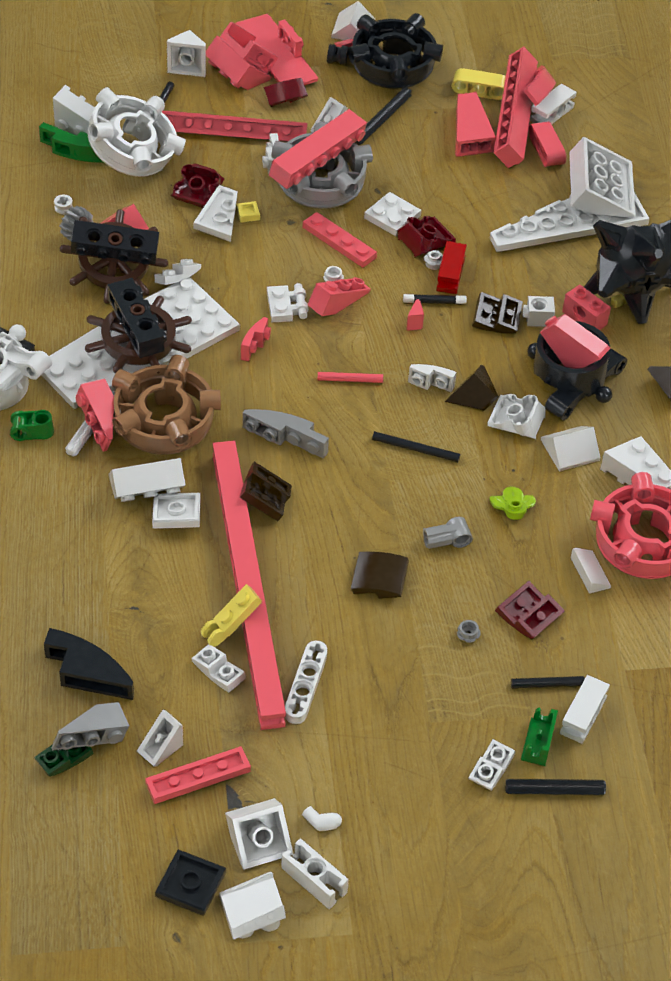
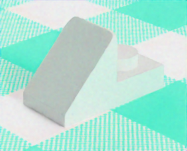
[310,97,348,133]

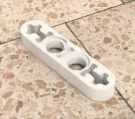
[285,641,327,724]

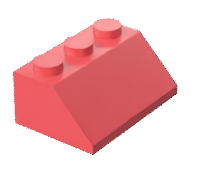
[206,35,272,90]

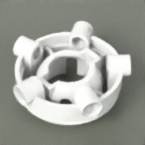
[87,87,186,177]

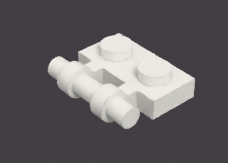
[267,283,309,323]

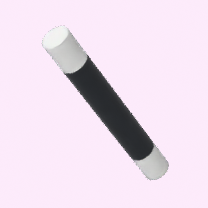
[403,294,467,304]

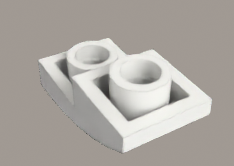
[262,133,279,174]
[154,259,201,285]
[408,364,457,392]
[192,644,246,693]
[469,740,515,791]

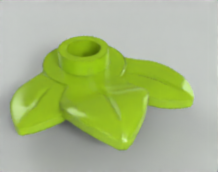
[490,486,536,520]

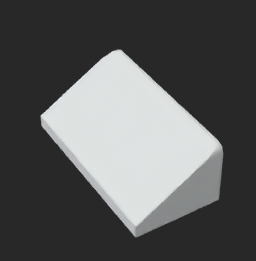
[571,548,611,594]

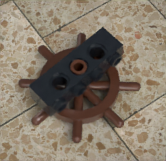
[59,209,168,304]
[85,278,192,374]

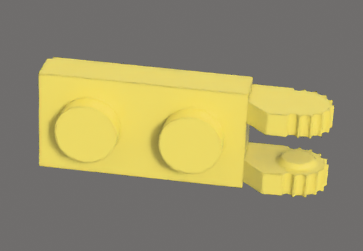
[201,584,262,647]

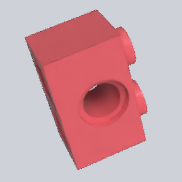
[562,285,611,330]

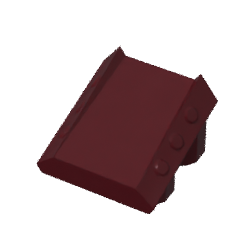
[171,163,225,208]
[398,216,456,258]

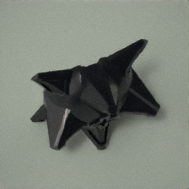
[584,220,671,324]

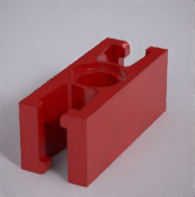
[436,241,467,295]

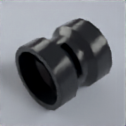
[327,44,348,65]

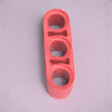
[529,121,566,167]

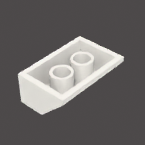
[109,458,185,502]

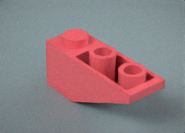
[308,277,371,316]
[76,379,114,452]

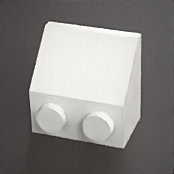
[225,798,294,869]

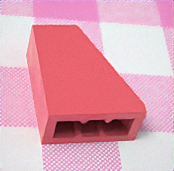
[540,314,610,369]

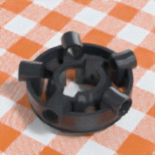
[348,13,443,89]

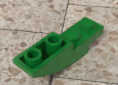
[39,122,104,163]

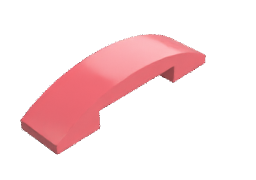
[524,66,556,106]

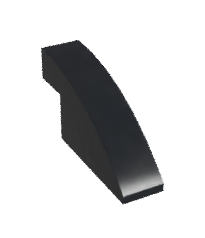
[44,628,134,700]

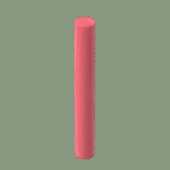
[317,372,383,383]

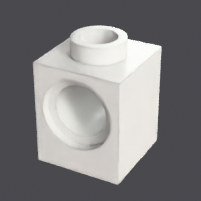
[523,296,555,327]

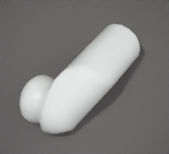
[302,806,342,831]

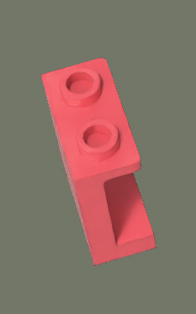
[220,22,278,73]

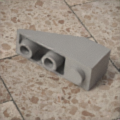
[51,702,129,750]

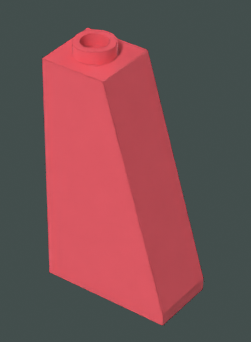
[455,92,496,157]

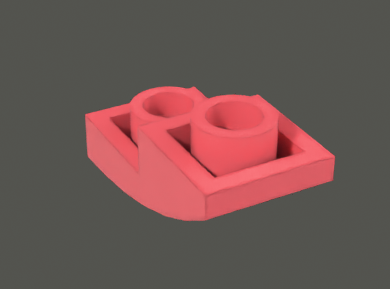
[241,317,271,361]

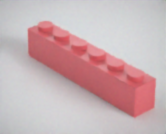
[269,109,367,189]

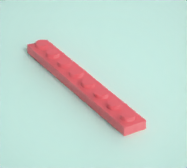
[162,111,307,142]

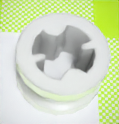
[54,195,73,215]

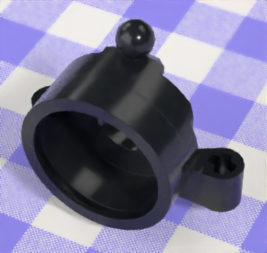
[527,321,628,421]

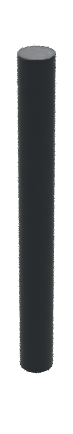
[372,431,461,462]

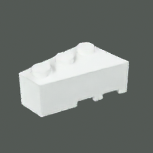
[53,85,110,135]

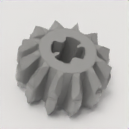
[59,206,94,241]

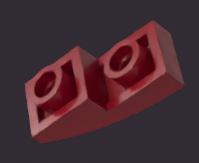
[264,78,308,107]

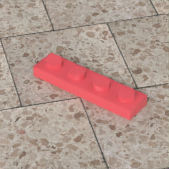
[303,212,377,268]
[145,746,251,804]

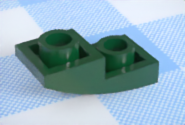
[34,744,94,777]

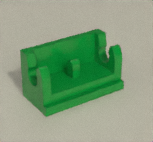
[521,707,558,766]

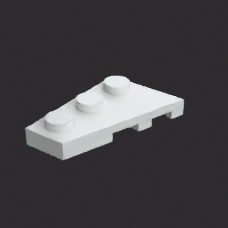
[193,185,238,242]

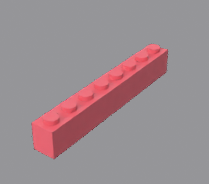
[494,47,538,168]

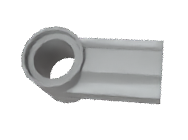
[423,517,473,549]

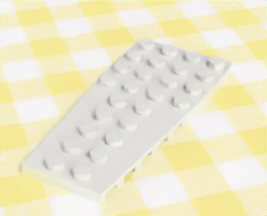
[41,277,240,409]

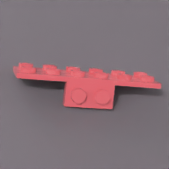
[235,14,318,85]

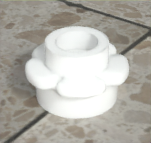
[424,250,443,270]
[323,266,344,282]

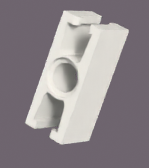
[530,84,577,124]
[560,675,610,744]
[281,838,349,909]

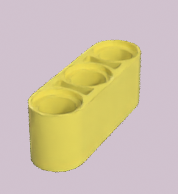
[451,68,506,100]

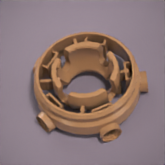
[112,355,221,455]

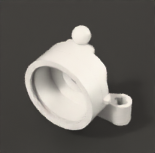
[0,324,52,411]

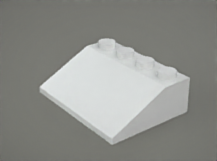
[570,137,635,218]

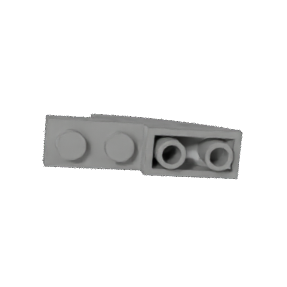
[242,409,329,458]

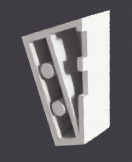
[600,436,671,489]

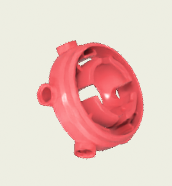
[590,472,671,579]

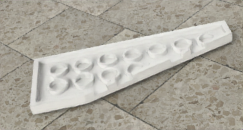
[490,192,650,252]

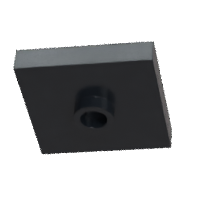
[155,849,226,916]

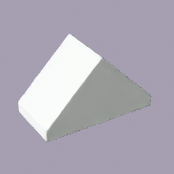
[137,710,183,767]

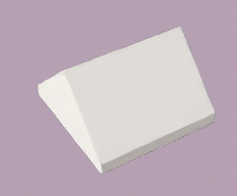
[331,1,375,40]
[167,30,206,77]
[541,426,600,472]

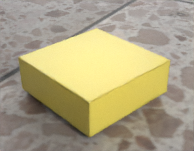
[236,201,260,223]

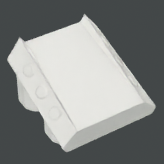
[487,394,545,439]
[219,872,286,940]

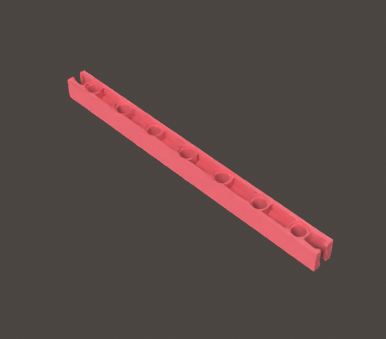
[213,441,286,730]

